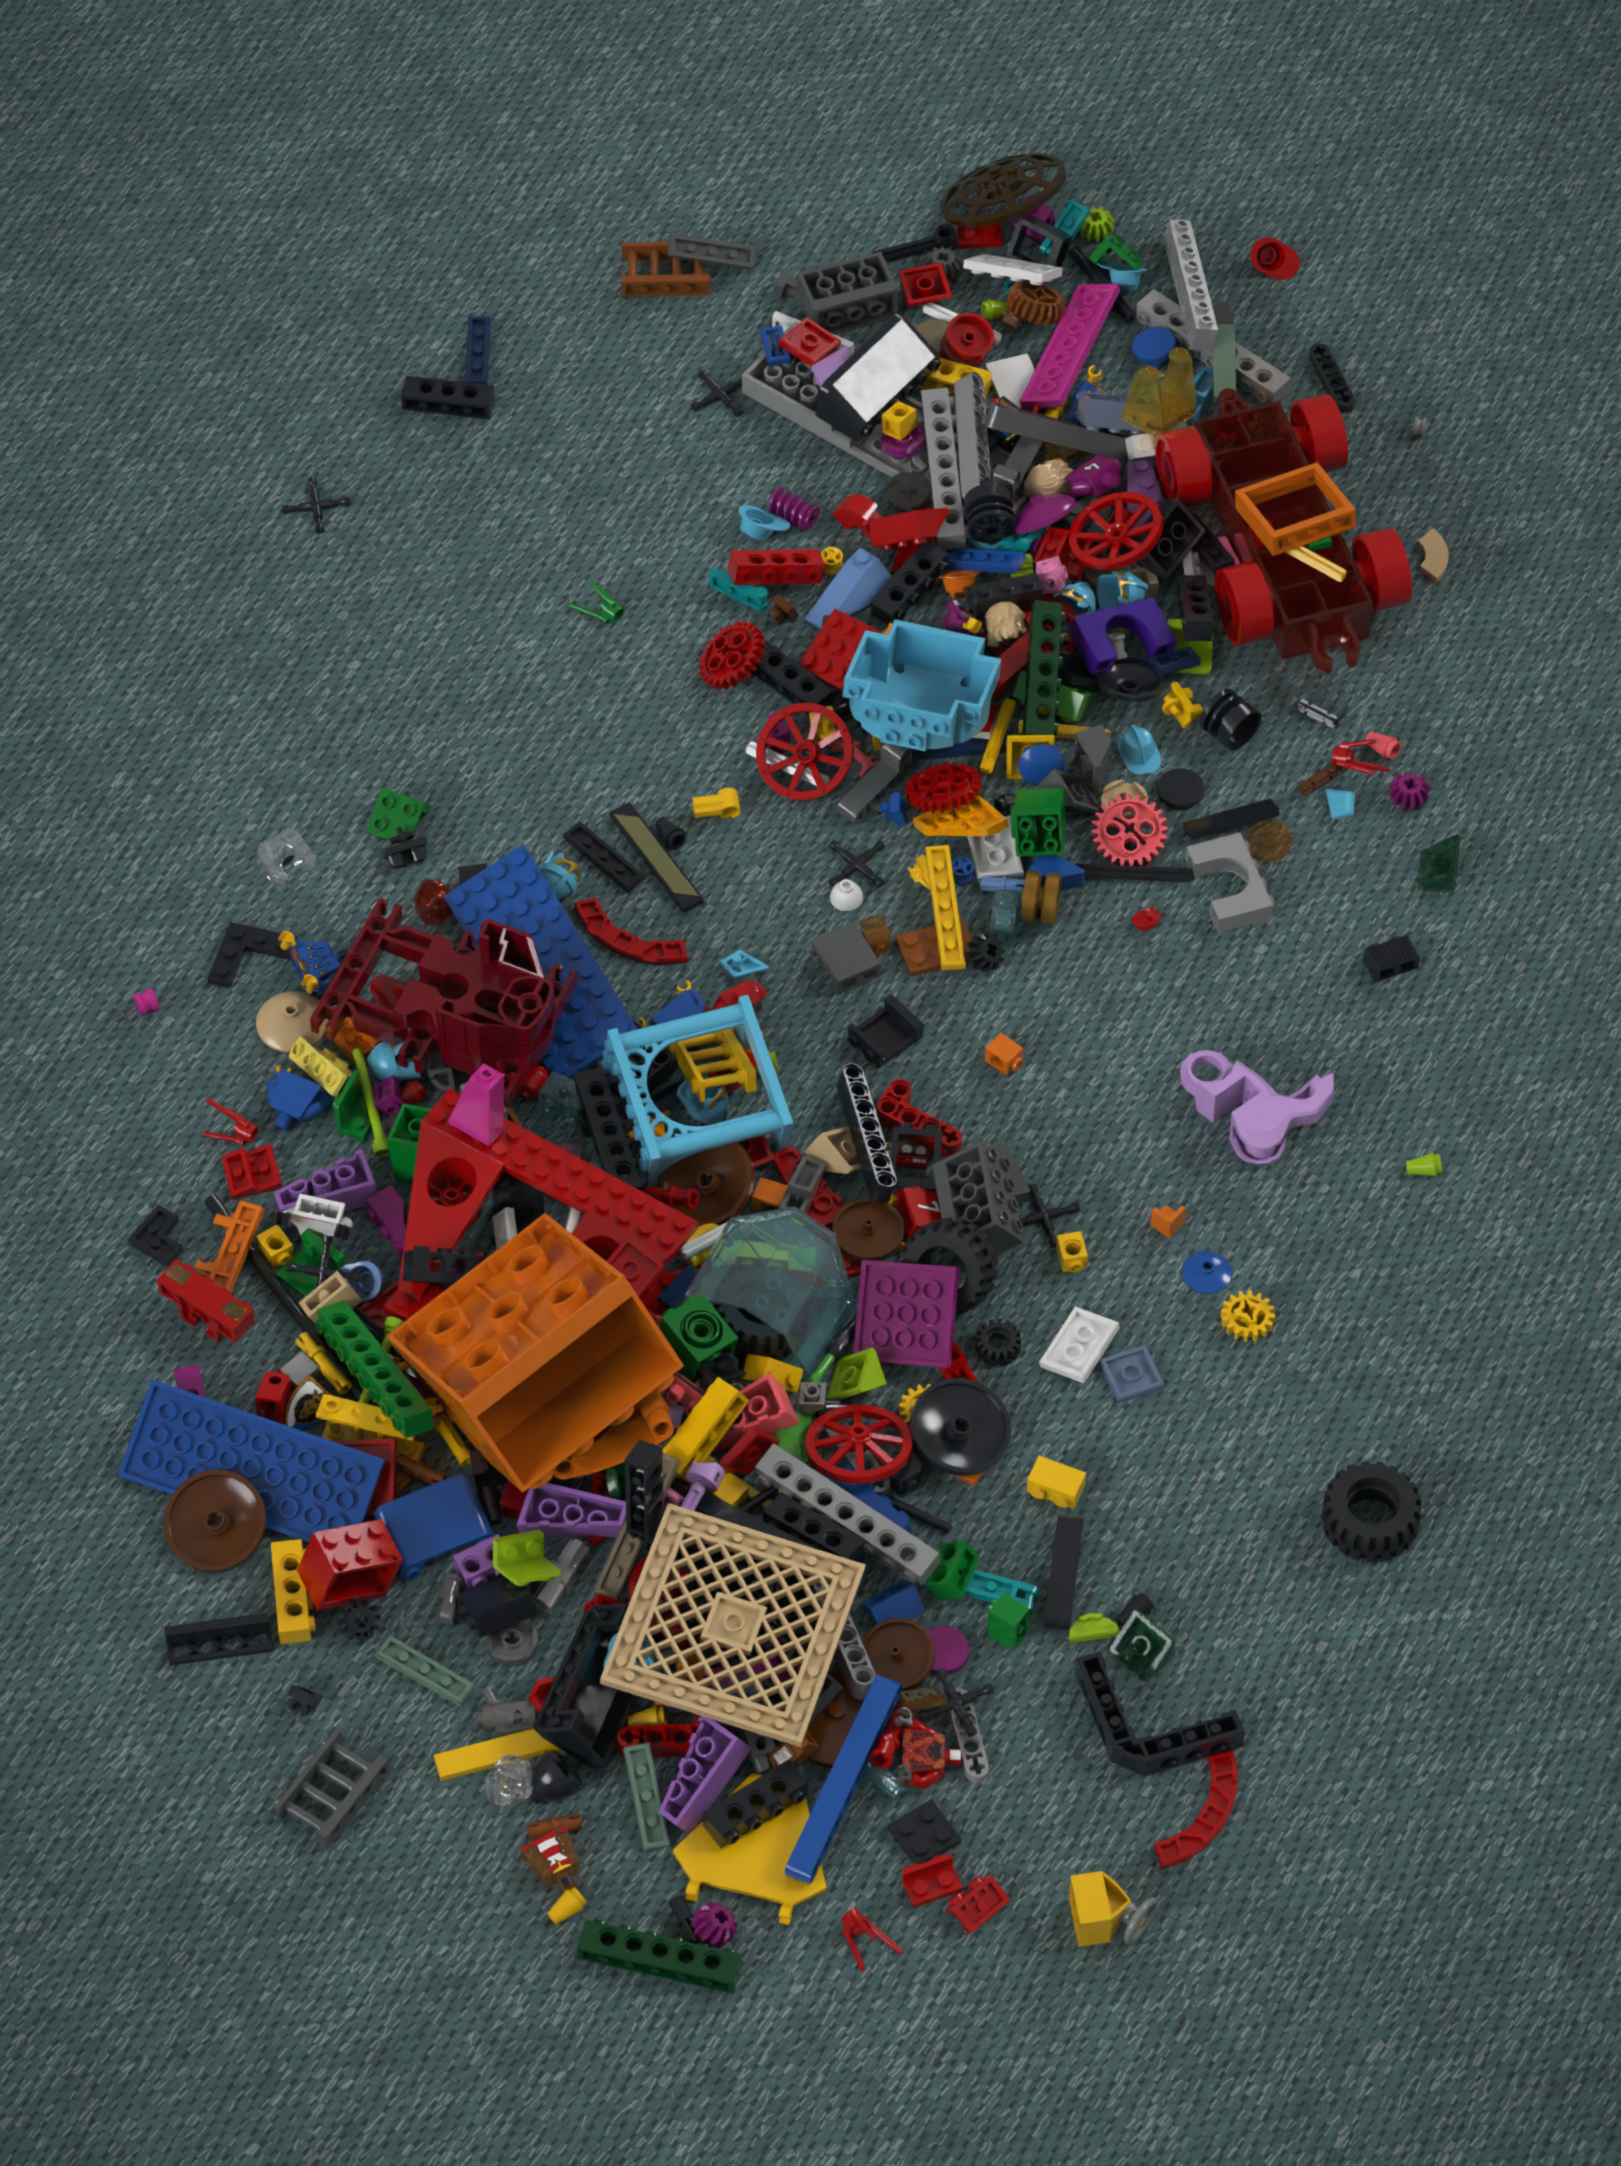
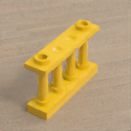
[667,1028,756,1102]
[316,1394,425,1462]

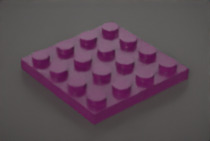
[853,1260,959,1368]

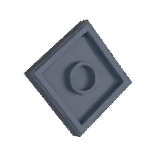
[1099,1345,1165,1404]

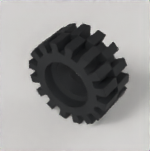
[976,1318,1021,1367]

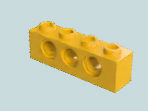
[917,357,992,398]
[271,1539,316,1644]

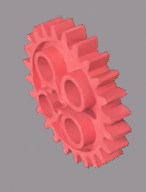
[1091,793,1168,866]

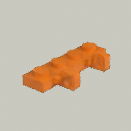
[194,1201,265,1293]

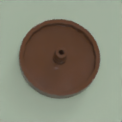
[832,1198,905,1263]
[862,1618,935,1691]

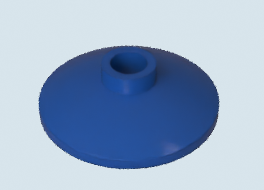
[1182,1251,1232,1294]

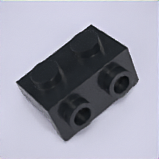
[1057,651,1100,690]

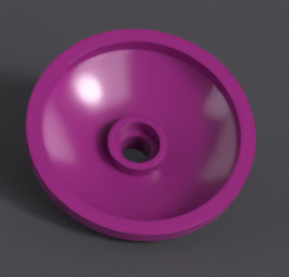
[1014,494,1076,534]

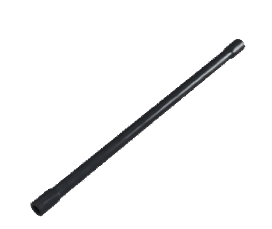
[204,1194,376,1406]

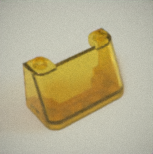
[1120,347,1197,436]

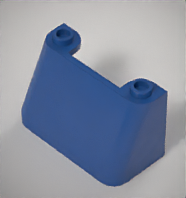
[375,1473,494,1581]

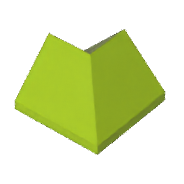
[826,1348,887,1399]

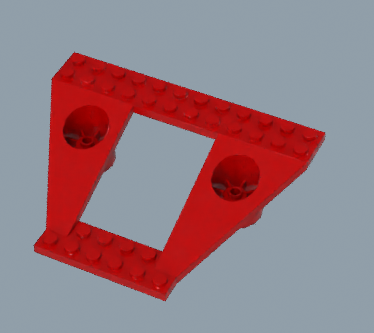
[384,1088,699,1322]

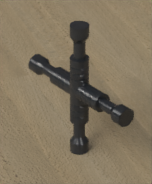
[690,369,743,417]
[282,477,350,534]
[828,840,885,888]
[1019,1183,1080,1248]
[286,1235,361,1287]
[919,1668,994,1737]

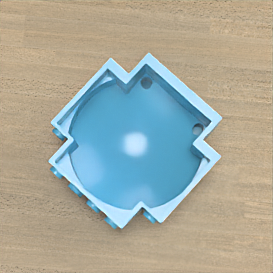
[843,619,1001,751]

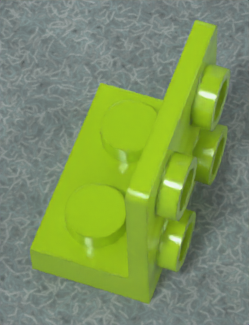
[493,1529,561,1586]

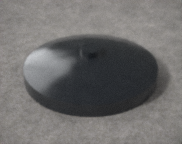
[910,1378,1011,1476]

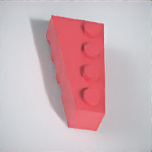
[710,1373,800,1454]

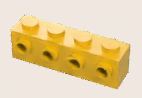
[663,1377,749,1483]

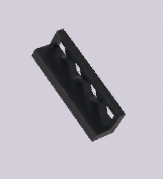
[165,1613,273,1666]

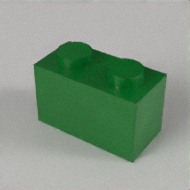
[987,1593,1030,1651]

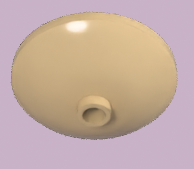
[256,991,329,1052]

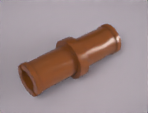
[397,1453,446,1485]
[527,1813,582,1840]

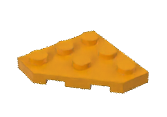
[913,795,1009,836]

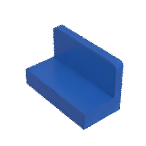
[861,1580,925,1625]

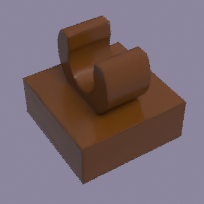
[769,594,799,624]

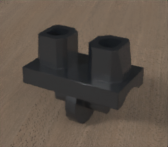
[383,828,427,869]
[698,1352,746,1391]

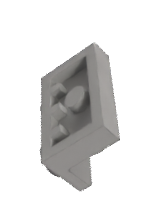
[1183,549,1215,590]

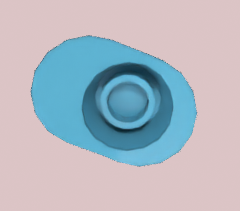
[1097,260,1147,292]
[738,505,790,540]
[1117,724,1161,774]

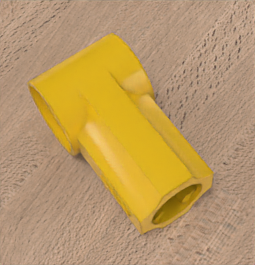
[692,788,741,819]

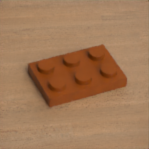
[895,918,971,977]

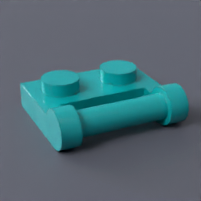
[994,525,1050,553]

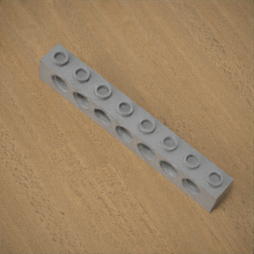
[1164,219,1218,351]
[1136,289,1291,407]
[921,388,970,550]
[755,1443,941,1586]

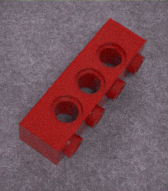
[727,549,825,585]

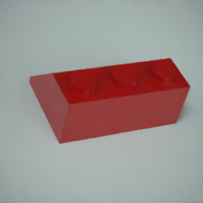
[868,508,948,551]

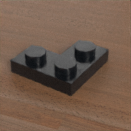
[128,1205,183,1267]

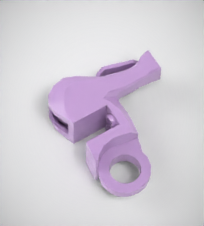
[1180,1050,1335,1165]

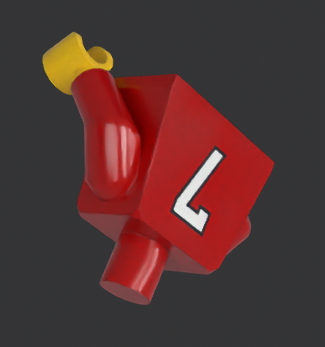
[887,1185,942,1260]

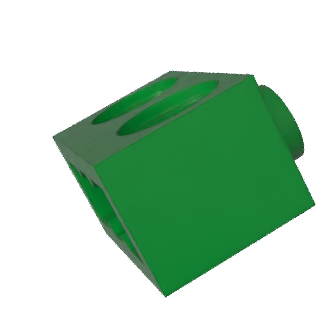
[925,1541,980,1600]

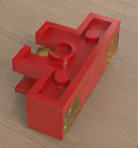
[156,1259,255,1343]

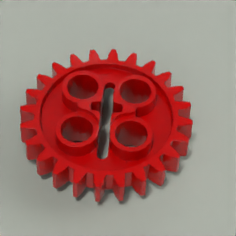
[698,621,766,691]
[905,762,982,814]

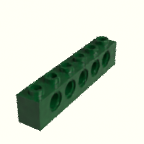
[1022,600,1065,736]
[577,1919,742,1994]

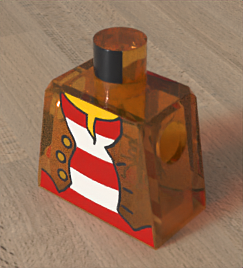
[520,1825,580,1893]

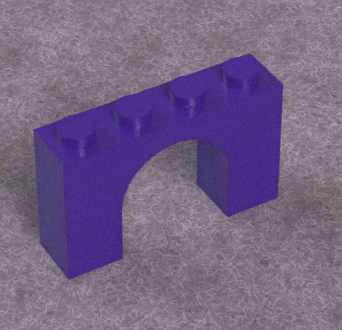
[1068,598,1177,675]

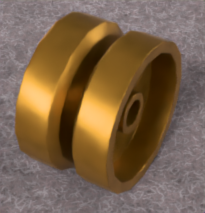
[1021,870,1061,926]

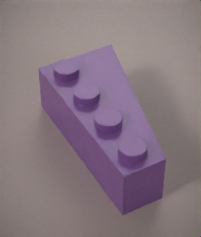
[1126,457,1163,539]
[274,1148,377,1229]
[517,1483,626,1537]
[659,1716,752,1834]

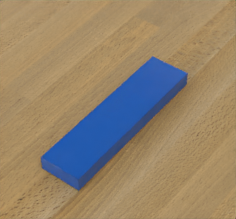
[948,548,1027,573]

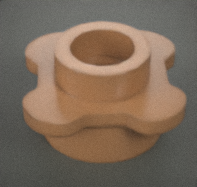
[1001,311,1023,331]

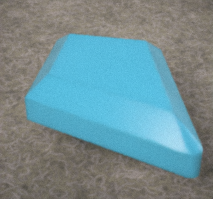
[1326,789,1355,820]
[720,950,768,980]

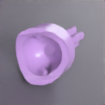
[680,1460,725,1511]

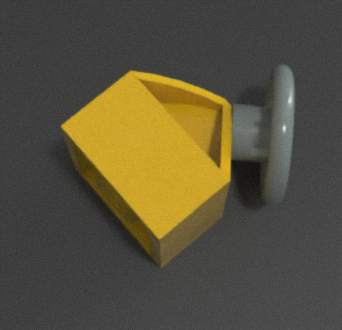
[1069,1871,1158,1947]

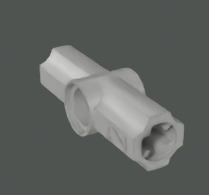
[533,1539,589,1612]

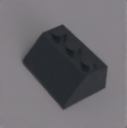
[1123,498,1206,580]
[963,573,1043,621]

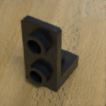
[469,1451,508,1489]

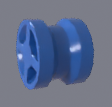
[951,856,974,886]

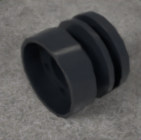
[964,483,1016,543]
[1200,689,1262,751]

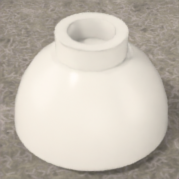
[830,879,863,911]

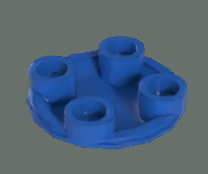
[1018,744,1065,786]

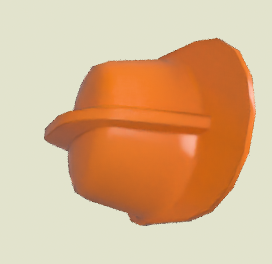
[939,570,981,599]

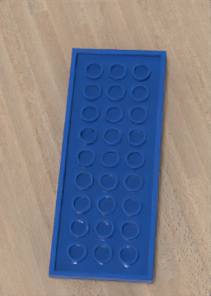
[443,844,638,1086]
[117,1379,387,1542]

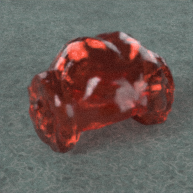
[414,879,453,925]

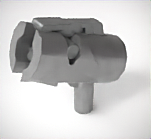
[477,1686,536,1735]

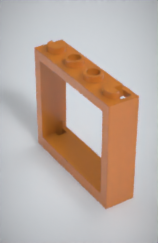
[1235,462,1356,556]

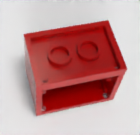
[297,1519,403,1611]

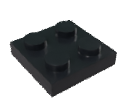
[888,1799,961,1864]

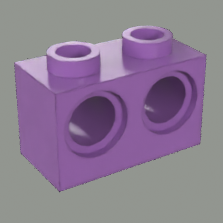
[453,1534,503,1590]

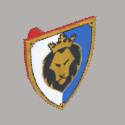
[285,1374,333,1432]

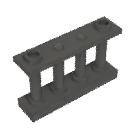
[274,1728,390,1850]

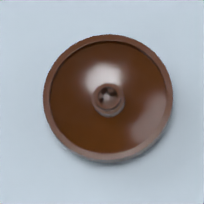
[660,1142,755,1227]
[164,1470,267,1573]
[806,1671,890,1768]

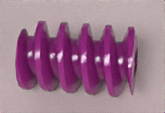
[769,486,820,531]

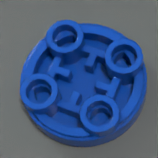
[1132,327,1178,368]

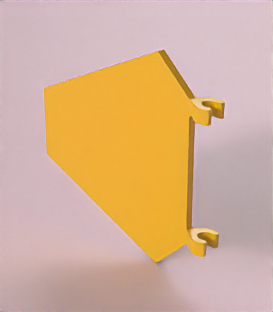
[673,1773,827,1925]

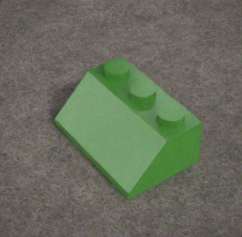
[1012,669,1097,724]

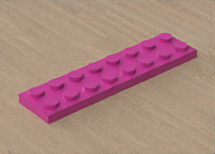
[1019,283,1120,408]

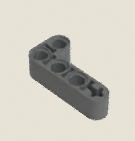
[992,436,1046,505]
[836,743,912,825]

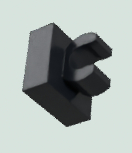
[287,1685,322,1716]

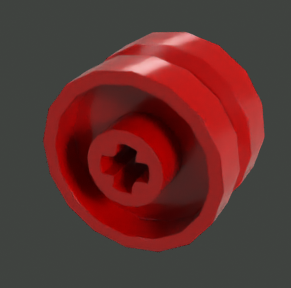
[940,313,994,368]

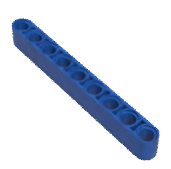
[785,1675,902,1885]

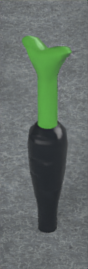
[804,1314,857,1383]

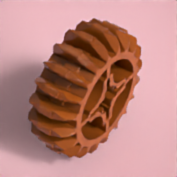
[1006,280,1066,326]

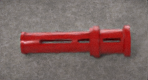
[642,1186,699,1210]
[869,1701,913,1769]

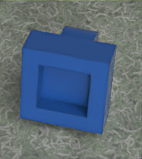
[880,792,907,825]

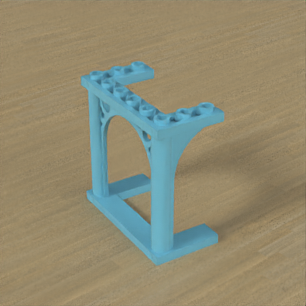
[601,995,793,1187]

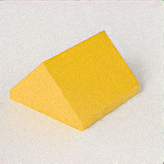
[1006,735,1054,779]

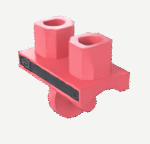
[665,1373,706,1416]

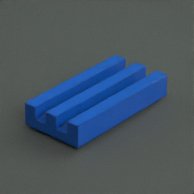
[760,326,791,367]

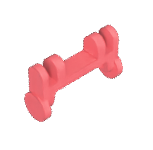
[831,735,880,778]

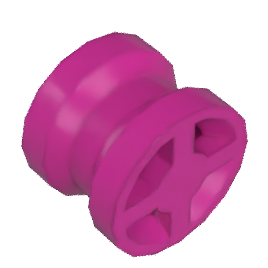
[132,987,160,1017]

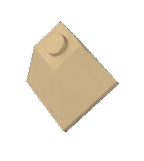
[804,1126,861,1174]

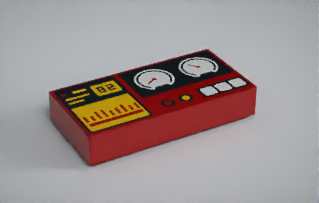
[885,1140,929,1170]

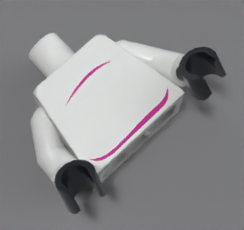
[274,1194,353,1244]

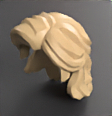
[1022,458,1074,497]
[985,602,1027,647]

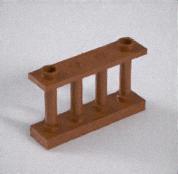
[621,242,710,296]

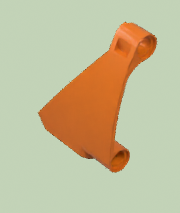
[553,1392,674,1479]

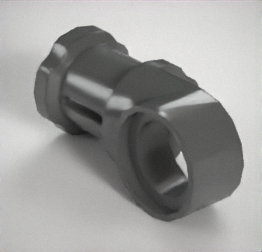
[436,1573,464,1626]

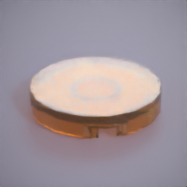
[1246,820,1292,862]

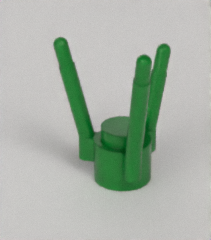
[567,580,625,624]

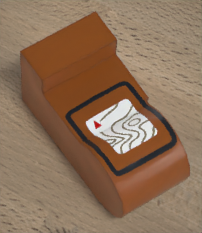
[767,1730,819,1769]

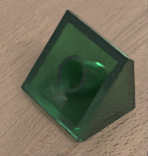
[1418,834,1460,894]
[1109,1609,1176,1682]

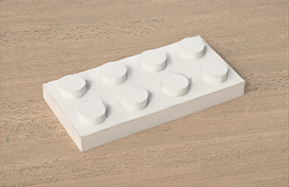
[963,254,1062,285]

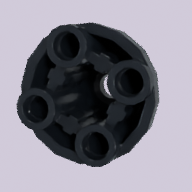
[524,1749,583,1805]

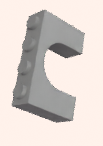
[1186,833,1275,933]

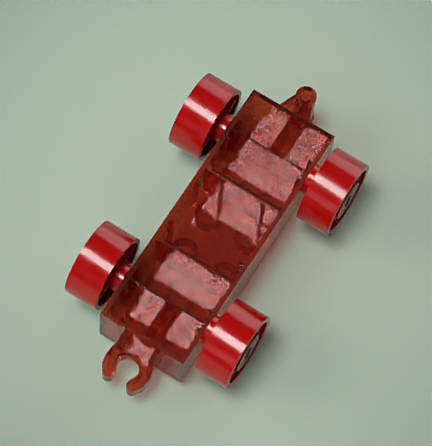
[1154,388,1412,674]

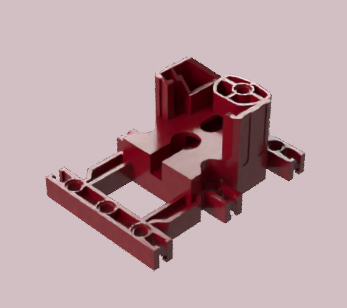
[310,898,577,1108]

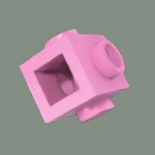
[1036,556,1068,595]

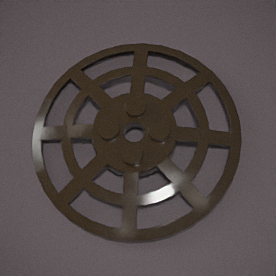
[940,153,1067,228]

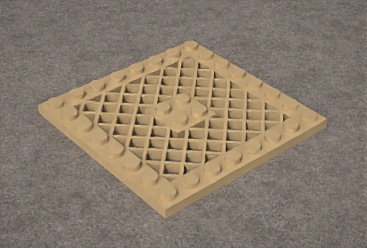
[600,1503,866,1747]

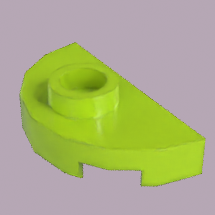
[1069,1613,1120,1643]

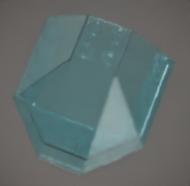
[684,1207,855,1378]

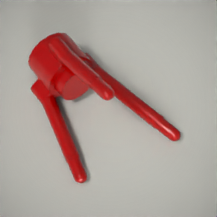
[1332,739,1390,775]
[202,1098,259,1146]
[841,1908,903,1971]

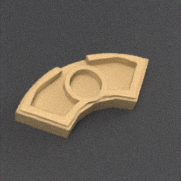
[1417,528,1449,583]

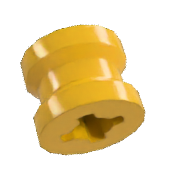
[821,547,843,575]

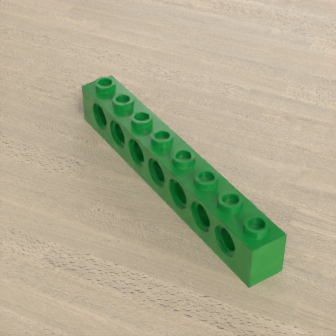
[315,1300,433,1439]

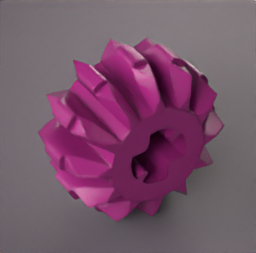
[1389,771,1430,811]
[691,1901,738,1948]

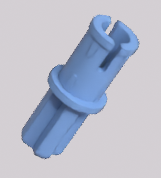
[980,876,1026,895]

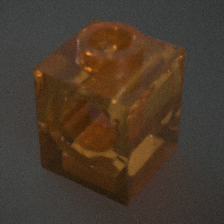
[860,915,891,955]

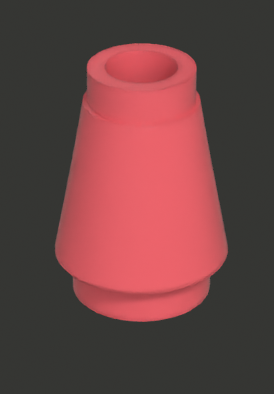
[1365,731,1401,759]

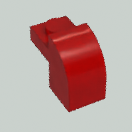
[832,494,882,540]

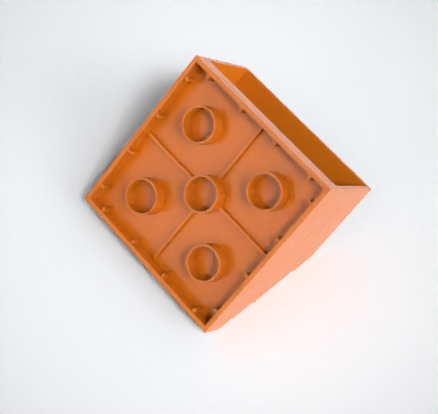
[386,1213,684,1493]

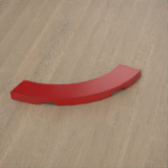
[574,897,689,965]
[1154,1751,1238,1870]

